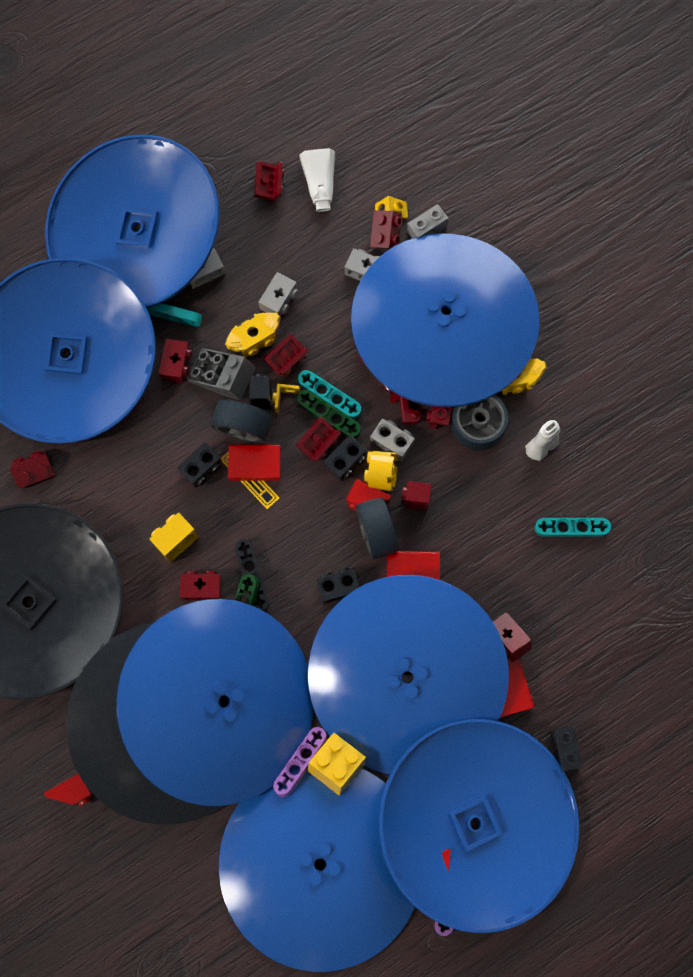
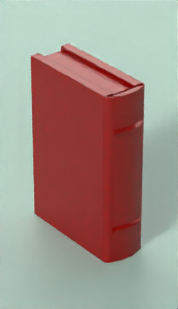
[228,444,281,481]
[387,551,440,580]
[500,658,535,718]

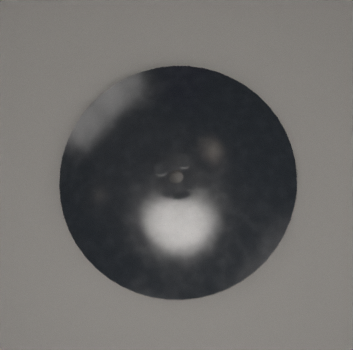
[0,503,123,700]
[66,621,228,824]

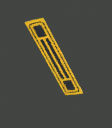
[221,452,279,509]

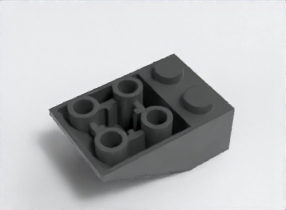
[187,348,256,400]

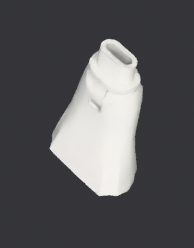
[299,148,335,212]
[525,420,560,461]

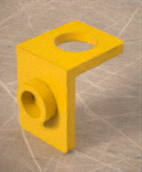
[375,196,408,219]
[272,384,300,413]

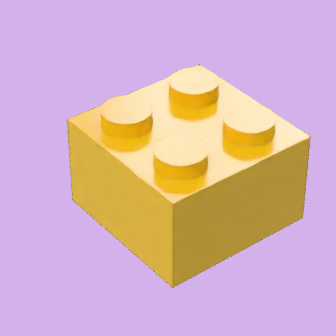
[150,513,199,563]
[308,733,366,796]

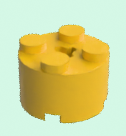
[364,451,398,491]

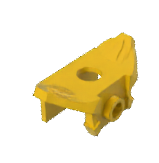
[225,312,281,358]
[502,358,547,395]

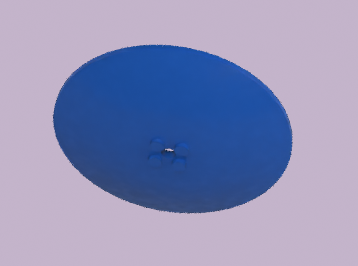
[45,134,220,308]
[351,234,539,407]
[0,258,156,444]
[308,575,509,774]
[116,599,314,806]
[379,719,579,933]
[219,765,415,972]

